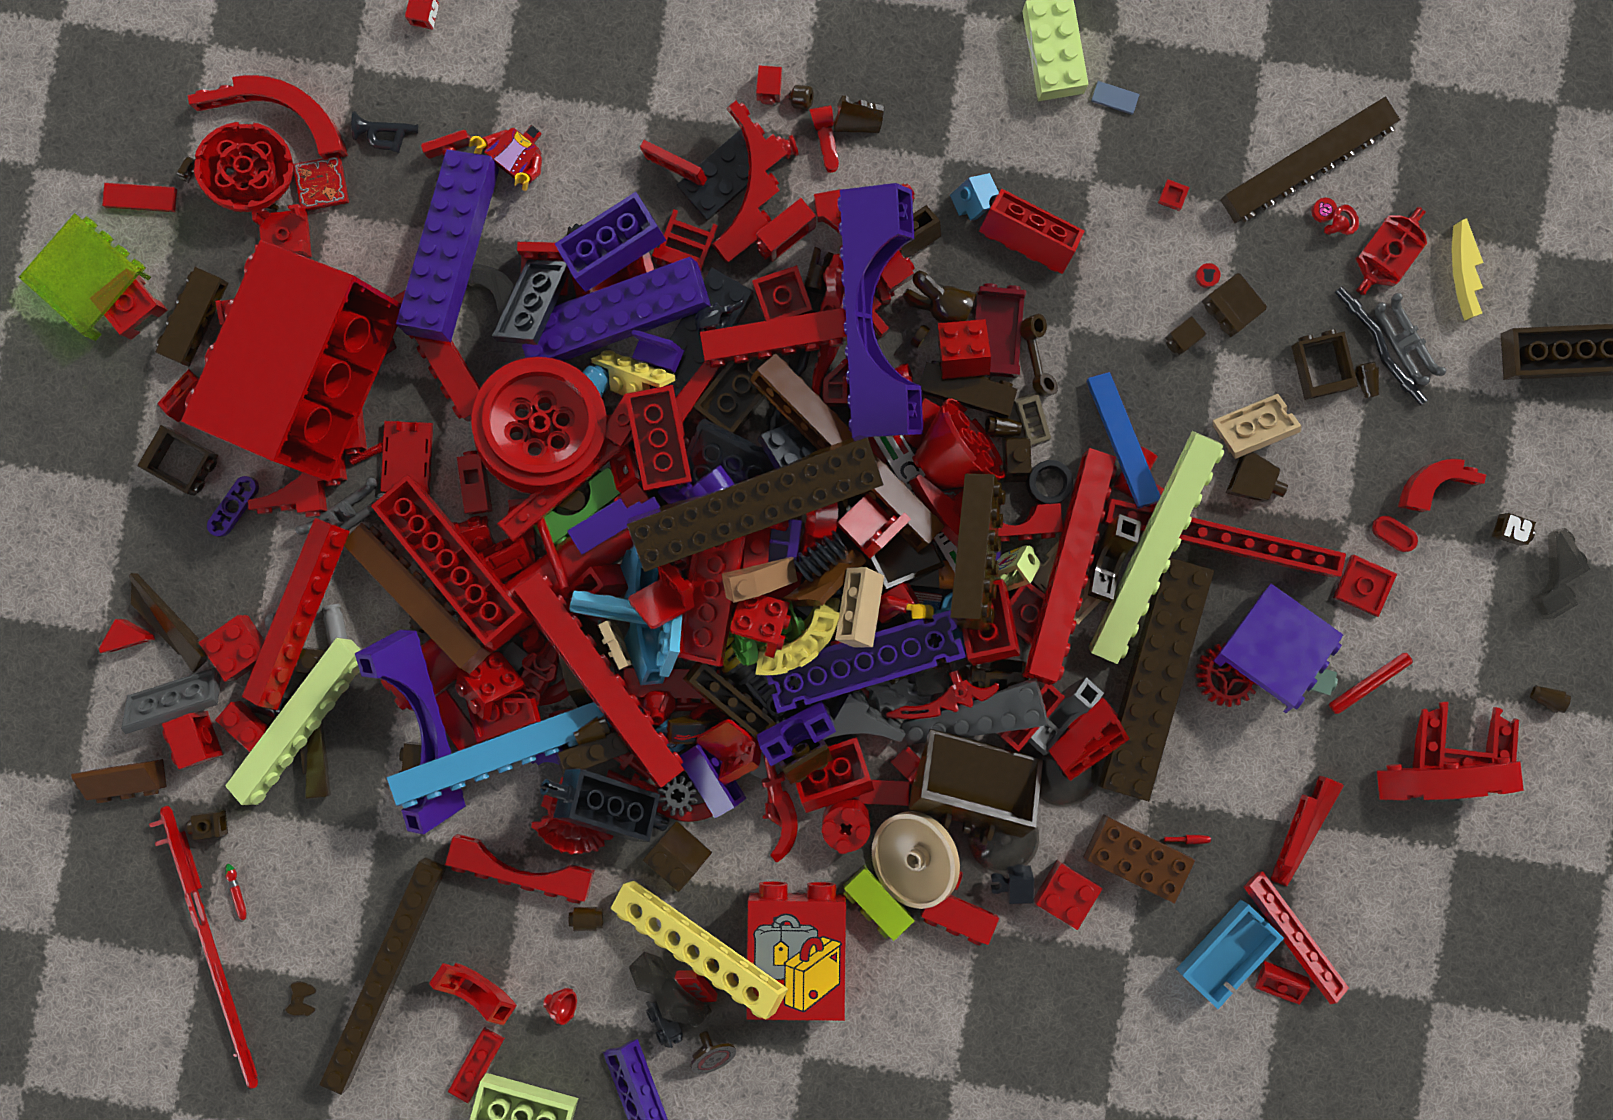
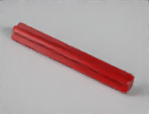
[1329,653,1413,714]

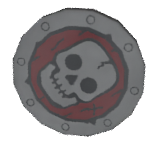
[690,1031,736,1074]

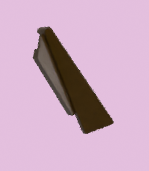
[129,573,209,672]
[300,721,331,799]

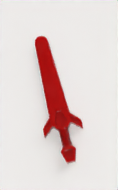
[676,362,719,437]

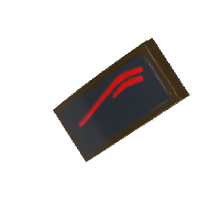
[666,714,719,744]

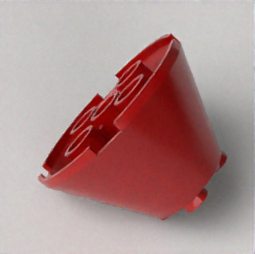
[912,398,1005,490]

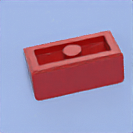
[157,369,199,422]
[1255,961,1311,1005]

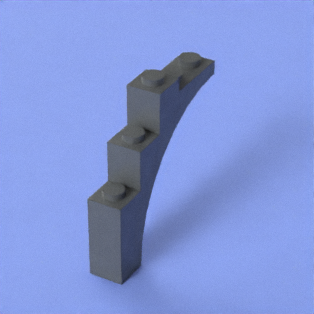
[750,690,905,779]

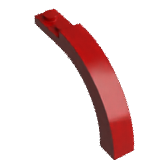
[187,75,348,158]

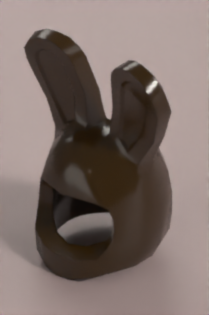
[903,270,976,323]

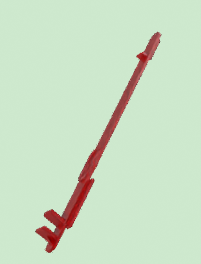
[149,806,258,1089]

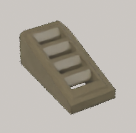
[1014,393,1051,446]

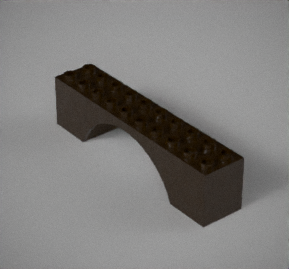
[627,435,884,572]

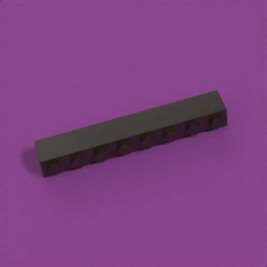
[1220,96,1401,223]

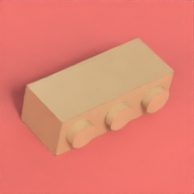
[835,567,884,647]

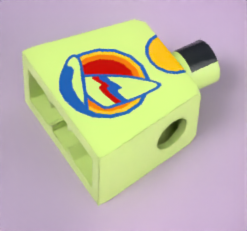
[994,545,1040,591]

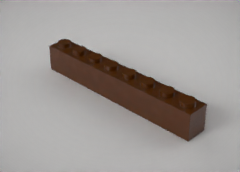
[344,522,490,674]

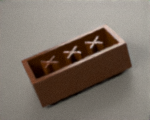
[1083,814,1195,904]

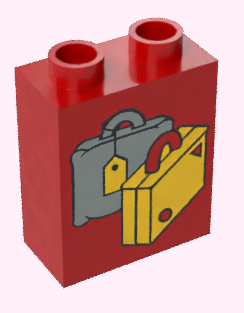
[747,881,846,1021]

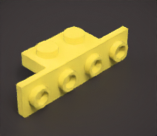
[591,350,675,396]

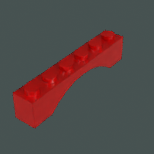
[445,834,595,904]

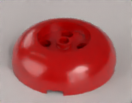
[194,122,293,212]

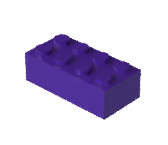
[555,192,667,292]

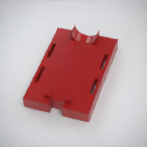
[381,421,433,494]

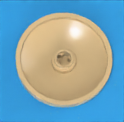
[872,811,960,909]

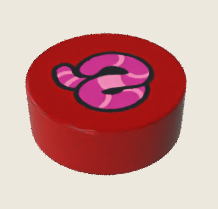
[1311,197,1337,223]

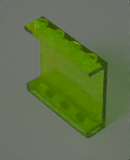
[19,213,151,341]

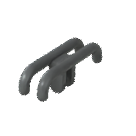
[1375,293,1446,385]
[295,477,384,535]

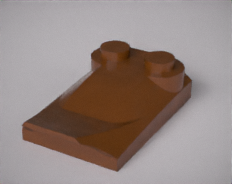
[782,545,866,607]

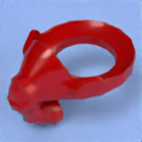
[1324,204,1359,235]

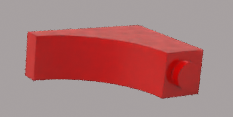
[561,564,628,617]

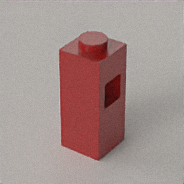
[456,451,493,515]

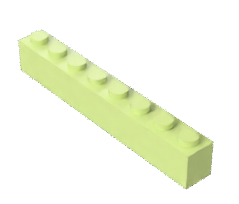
[225,638,361,805]

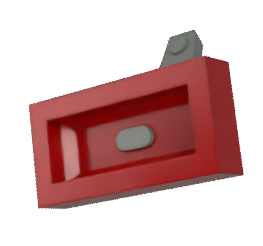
[610,446,643,494]

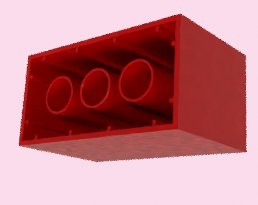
[181,240,402,482]

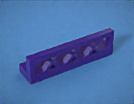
[603,1039,668,1120]

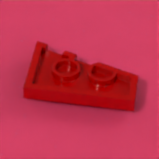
[466,698,541,743]

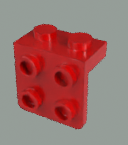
[628,563,695,629]
[730,595,791,658]
[455,652,524,721]
[697,719,762,785]

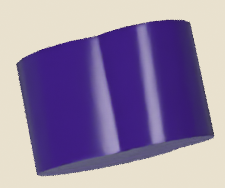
[684,465,735,499]

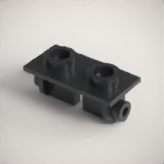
[646,995,683,1048]

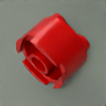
[822,798,870,854]

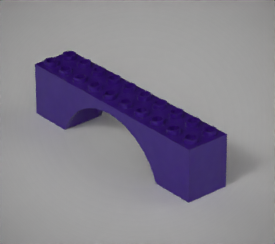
[838,183,923,438]

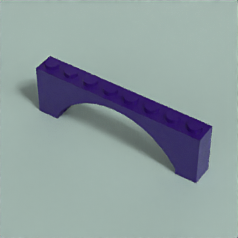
[355,630,466,834]

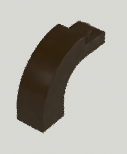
[1088,514,1141,603]

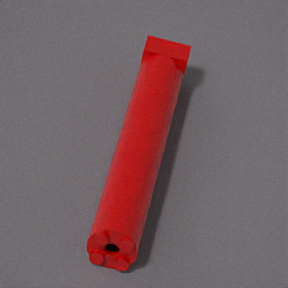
[381,483,650,711]

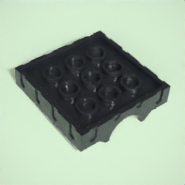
[662,418,775,506]

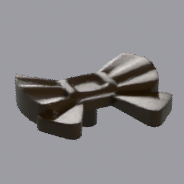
[286,981,316,1016]

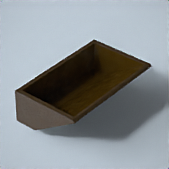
[836,462,945,595]
[909,729,1043,845]

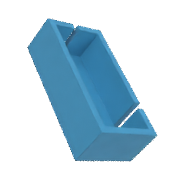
[1176,899,1284,1009]

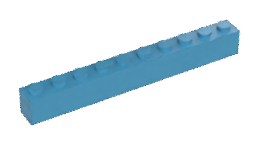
[387,702,615,809]

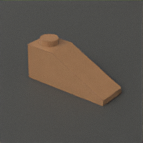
[722,557,798,602]

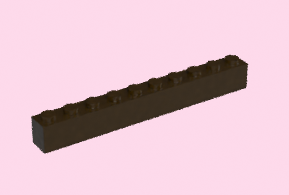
[319,857,447,1095]

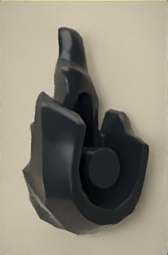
[695,300,744,333]

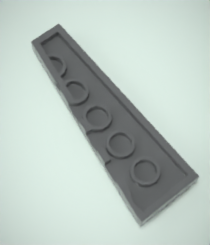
[902,678,1048,745]

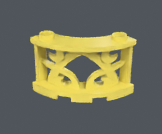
[756,597,840,675]

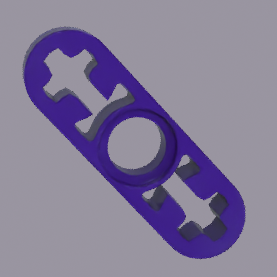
[207,476,259,537]

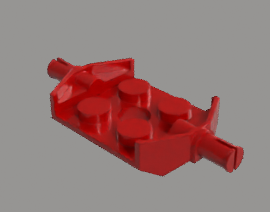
[1355,207,1427,295]

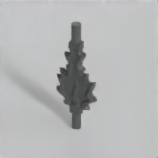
[865,675,934,713]

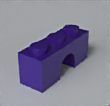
[757,701,836,766]

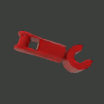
[809,105,839,173]

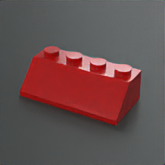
[979,188,1084,274]

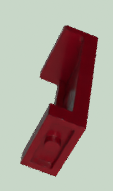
[975,283,1026,378]

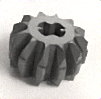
[658,776,698,816]

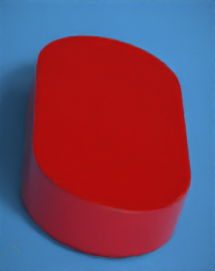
[1372,516,1418,552]

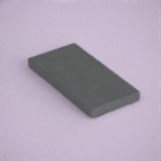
[121,668,221,734]

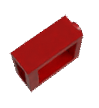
[756,198,816,262]

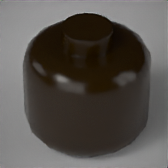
[788,85,814,110]

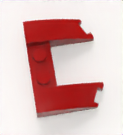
[1413,702,1519,768]

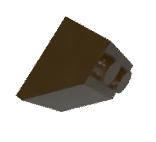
[778,739,833,784]
[643,821,712,892]

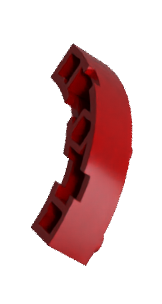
[1377,757,1524,800]

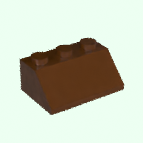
[71,759,167,803]

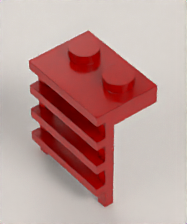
[652,209,718,271]

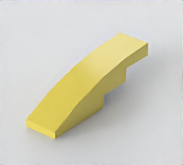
[1452,219,1484,321]

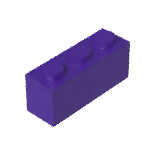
[680,744,747,818]

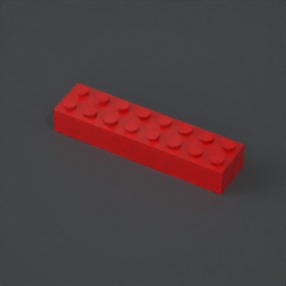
[371,474,532,651]

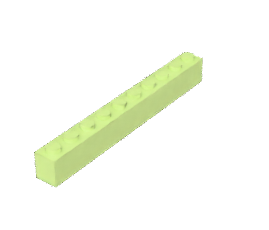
[1089,431,1224,664]

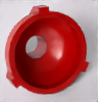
[640,691,676,725]
[543,988,577,1025]

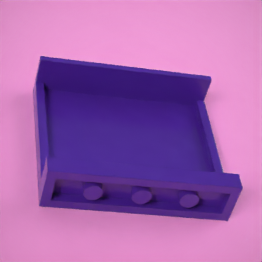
[1213,584,1344,713]

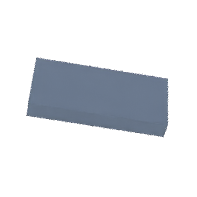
[1091,81,1139,115]

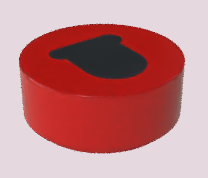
[1195,263,1221,288]

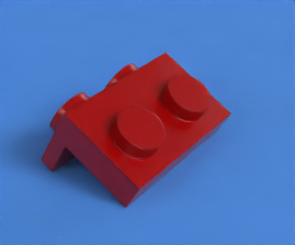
[452,516,495,553]

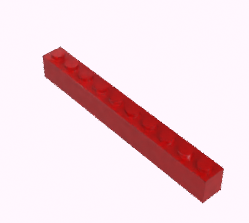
[1023,448,1117,685]
[1101,499,1346,578]
[513,573,684,788]

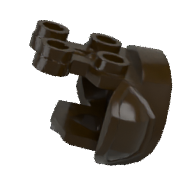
[958,659,1030,692]

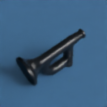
[351,111,419,153]

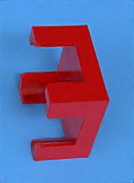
[252,204,312,257]
[91,269,168,340]

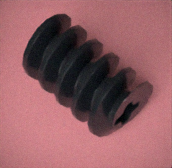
[793,530,848,582]

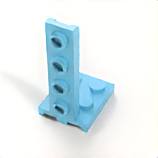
[569,591,682,677]

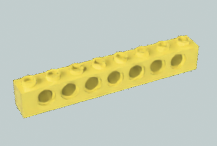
[610,881,788,1020]

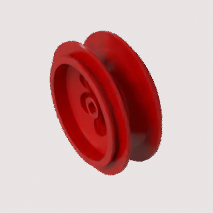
[471,357,607,494]

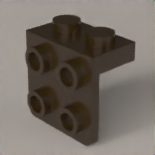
[1201,273,1267,337]

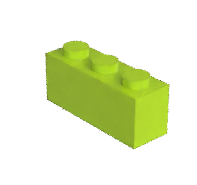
[843,865,914,941]

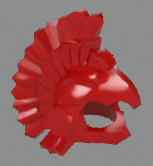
[531,777,614,855]

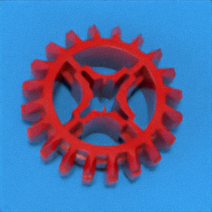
[1195,643,1259,707]

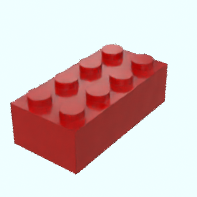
[624,385,692,492]

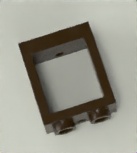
[1291,329,1358,400]
[137,425,219,496]

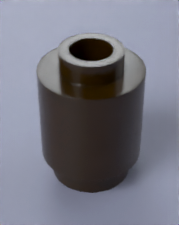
[568,907,603,932]

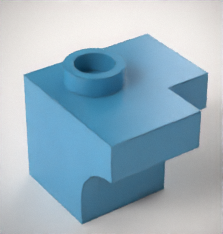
[950,173,999,221]

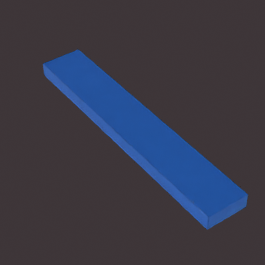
[1086,372,1161,509]

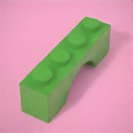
[533,467,622,546]

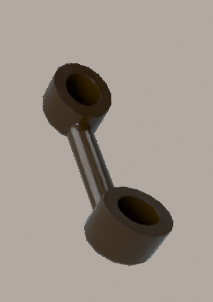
[1020,313,1058,397]

